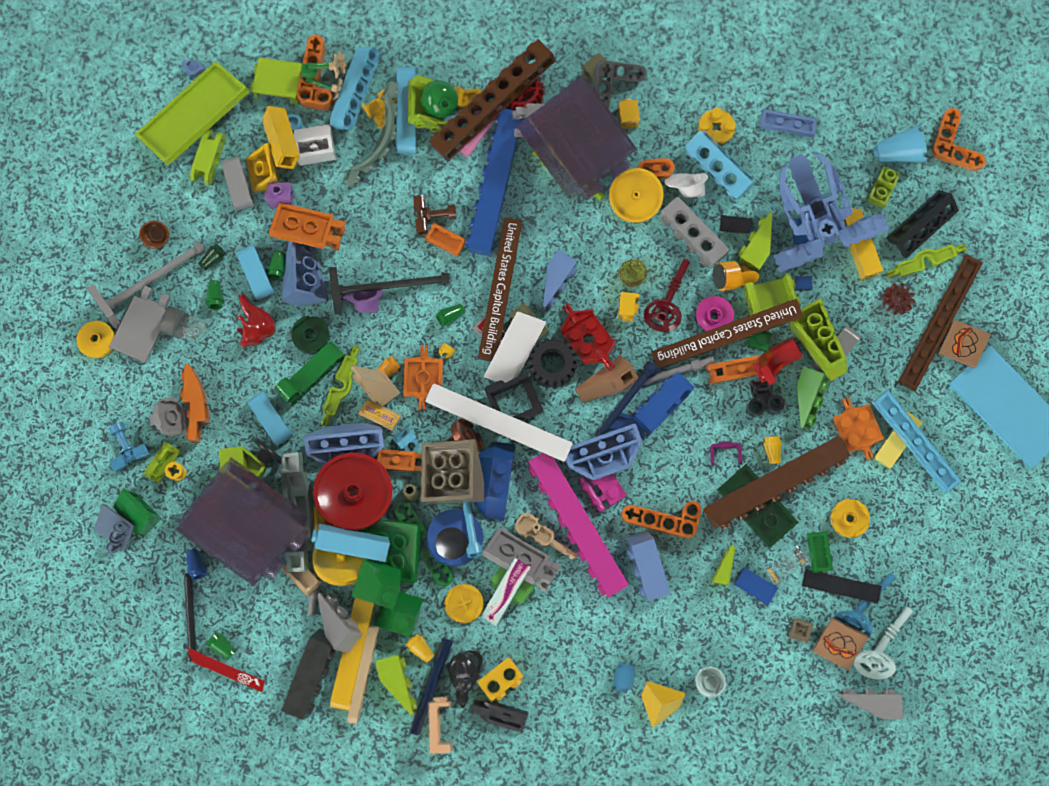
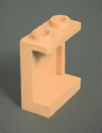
[429,697,453,754]

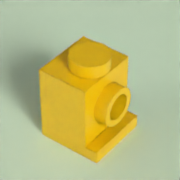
[618,292,640,322]

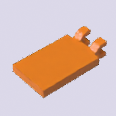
[269,202,346,251]

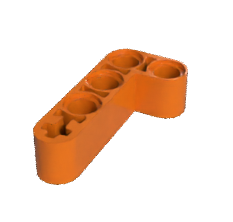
[297,35,334,111]
[621,501,701,539]

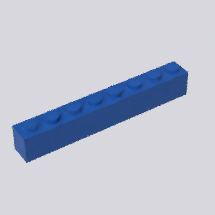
[465,109,523,257]

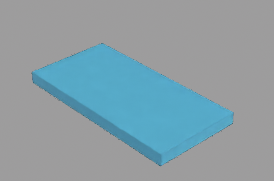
[949,346,1049,469]

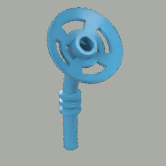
[834,573,896,637]

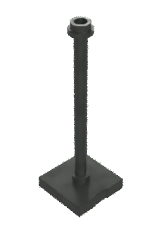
[329,267,449,315]

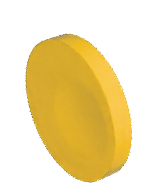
[609,168,663,223]
[312,548,370,586]

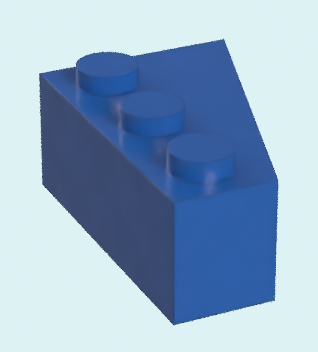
[634,372,695,435]

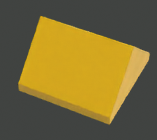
[246,143,280,193]

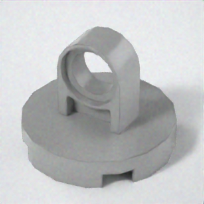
[149,397,188,436]

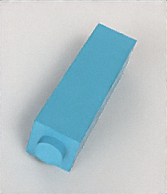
[311,524,390,562]

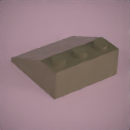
[421,439,484,505]

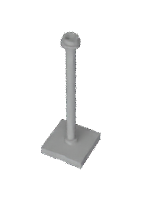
[87,242,205,331]

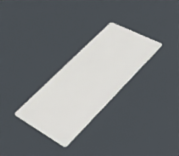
[484,312,546,383]

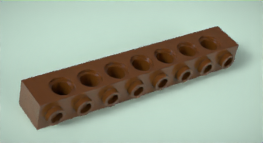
[429,39,556,163]

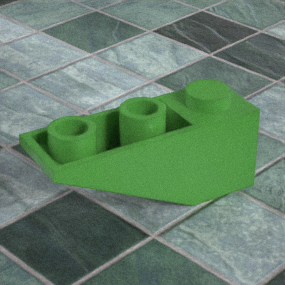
[797,367,831,430]

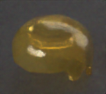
[618,259,648,288]

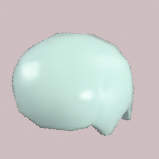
[695,666,726,697]

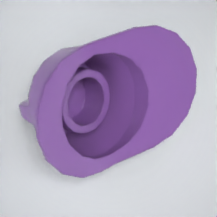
[341,290,383,313]

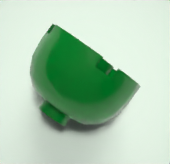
[420,80,458,118]

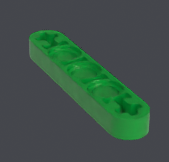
[395,502,453,586]

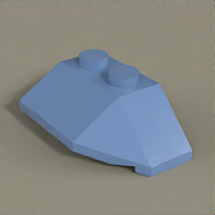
[304,423,384,465]
[566,423,642,481]

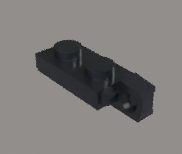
[471,700,529,733]

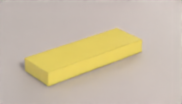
[874,411,923,469]

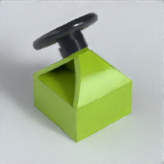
[219,438,282,492]

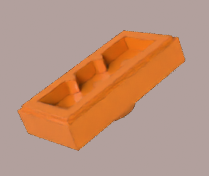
[425,223,466,257]

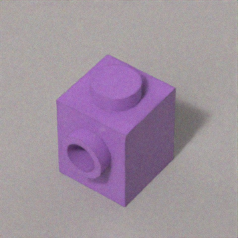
[265,183,294,209]

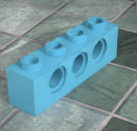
[685,130,757,199]

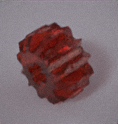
[881,283,915,315]

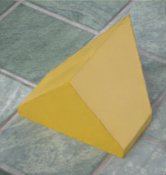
[641,681,685,728]

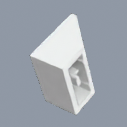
[294,124,336,166]

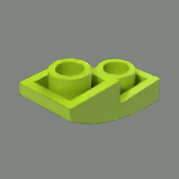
[867,166,901,209]

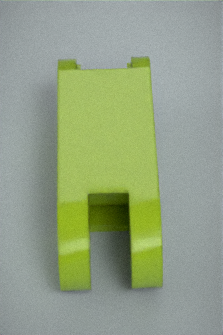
[190,129,226,186]

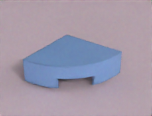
[181,60,206,79]

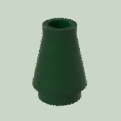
[198,243,226,271]

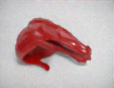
[237,294,276,348]

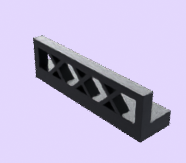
[886,190,959,258]

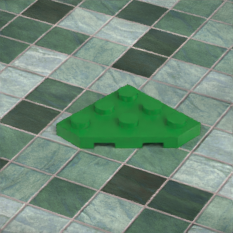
[363,519,421,584]

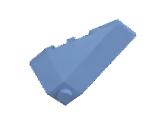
[283,241,328,306]

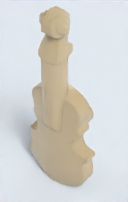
[515,513,577,560]

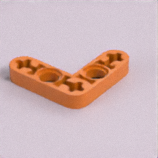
[931,108,986,171]

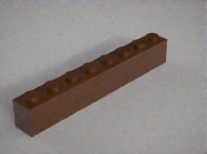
[703,435,851,530]

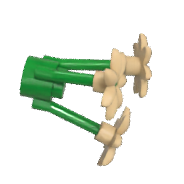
[301,51,346,101]

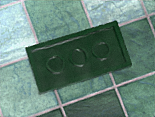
[717,464,799,548]

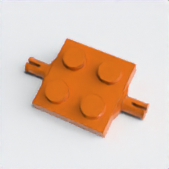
[403,345,443,410]
[832,397,884,460]

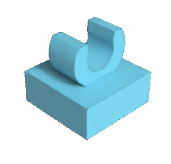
[393,427,418,451]

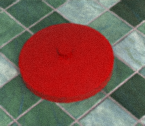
[313,453,392,531]

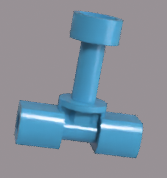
[109,422,152,472]

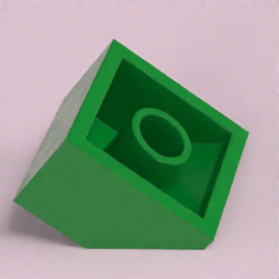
[113,488,162,535]

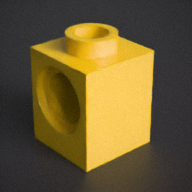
[617,99,640,129]

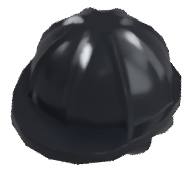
[448,650,483,708]

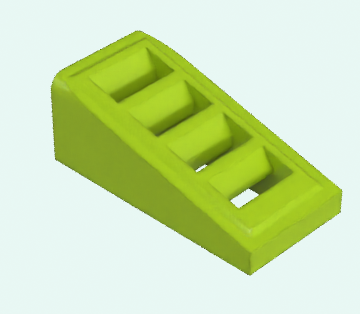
[711,545,736,586]

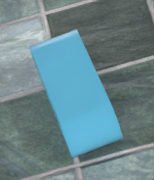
[236,244,275,301]
[247,391,293,446]

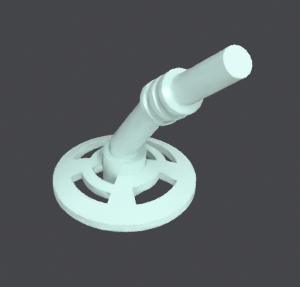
[854,607,913,679]

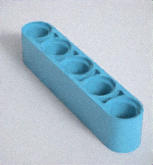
[330,47,379,130]
[397,67,417,153]

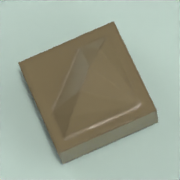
[788,618,813,644]

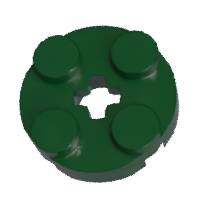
[291,316,331,355]

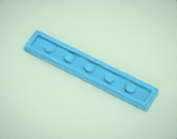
[872,390,961,493]

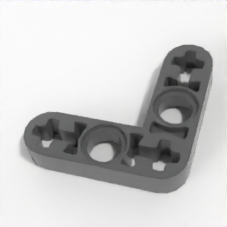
[590,61,646,116]

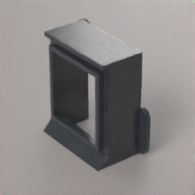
[485,373,544,420]

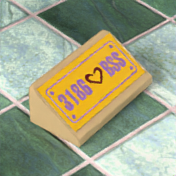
[358,399,402,432]

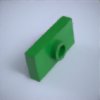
[806,531,833,573]

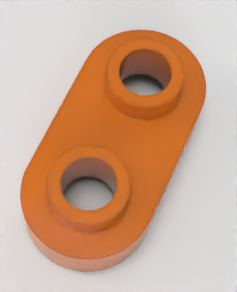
[638,158,675,179]

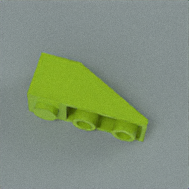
[738,212,773,273]
[375,654,417,715]

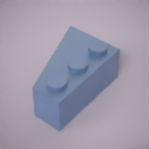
[625,530,671,601]

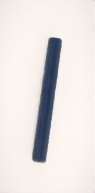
[410,638,453,735]

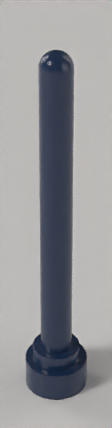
[596,361,660,436]

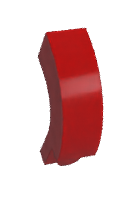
[753,336,803,385]

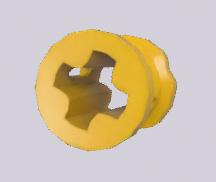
[165,462,187,481]

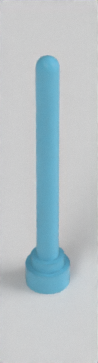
[463,502,483,558]

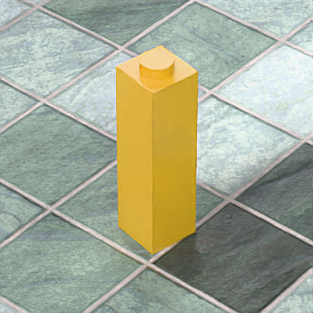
[262,106,300,169]
[844,208,883,280]

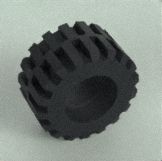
[529,337,577,389]

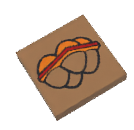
[939,319,991,369]
[813,617,868,671]

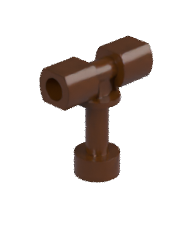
[413,195,457,235]

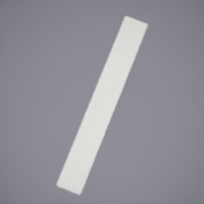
[425,384,572,461]

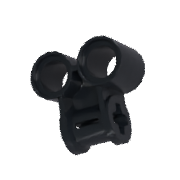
[746,380,785,418]

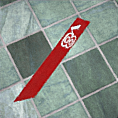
[187,647,265,693]

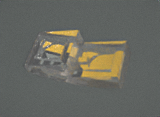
[763,546,809,586]

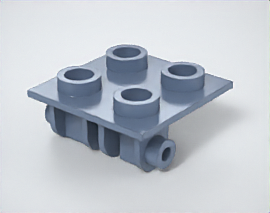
[94,503,134,554]

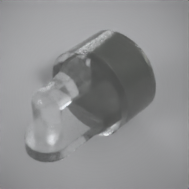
[160,306,209,339]

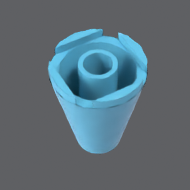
[873,125,927,162]

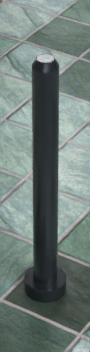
[184,574,196,662]

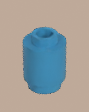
[612,662,636,693]

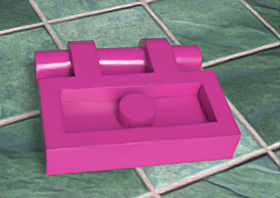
[578,474,627,513]

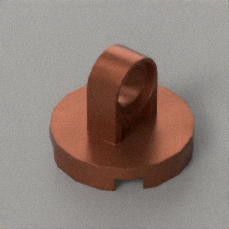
[447,418,483,452]

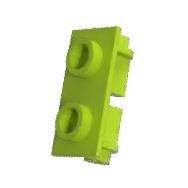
[143,441,181,484]

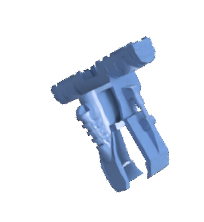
[773,152,889,273]

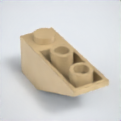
[350,365,400,407]

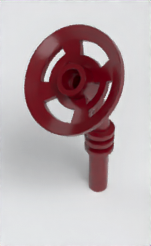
[644,259,690,332]

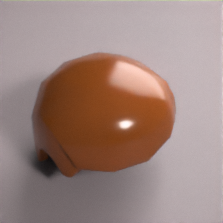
[139,220,170,249]

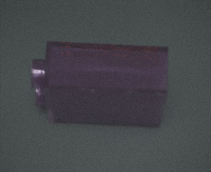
[516,75,637,200]
[175,457,309,586]

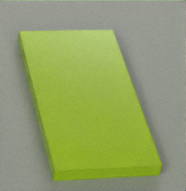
[135,61,250,166]

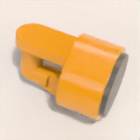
[713,261,759,291]

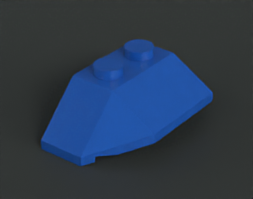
[474,442,515,521]

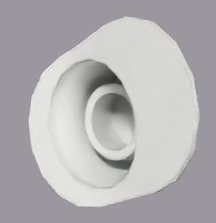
[664,173,708,198]

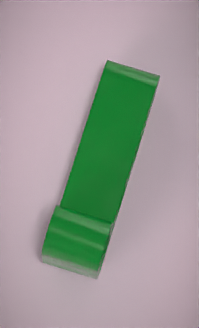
[274,342,345,407]

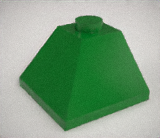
[351,558,401,610]
[374,591,424,637]

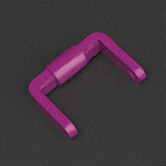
[710,441,742,466]

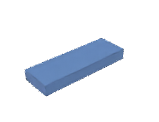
[759,109,817,138]

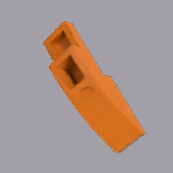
[180,364,209,443]

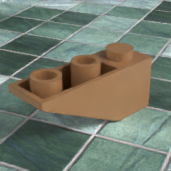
[575,355,638,403]

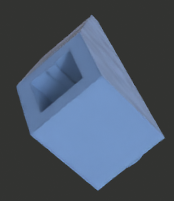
[543,250,578,311]

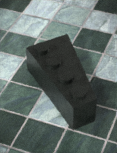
[281,629,337,720]

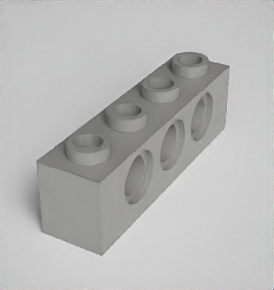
[660,196,730,269]

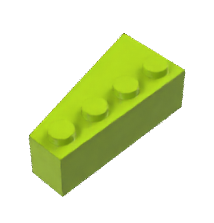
[789,298,848,381]

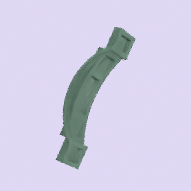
[343,81,399,187]
[280,452,314,572]

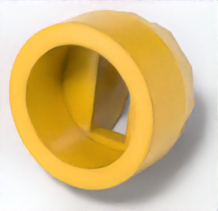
[439,343,456,359]

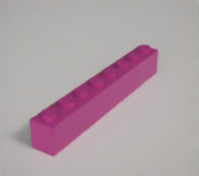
[527,453,629,598]

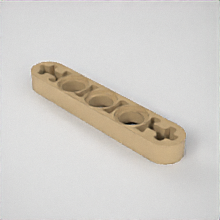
[347,625,380,725]

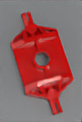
[560,303,616,371]

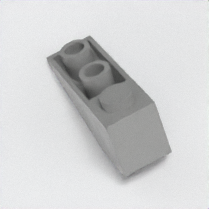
[317,593,362,652]
[837,689,903,719]

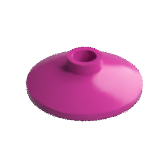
[696,296,734,331]

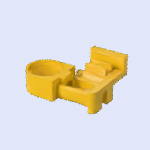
[362,89,397,130]

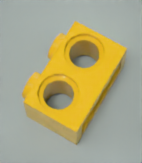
[477,657,523,702]

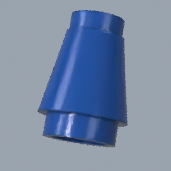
[186,549,208,580]

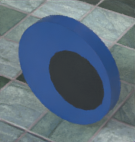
[426,509,484,566]

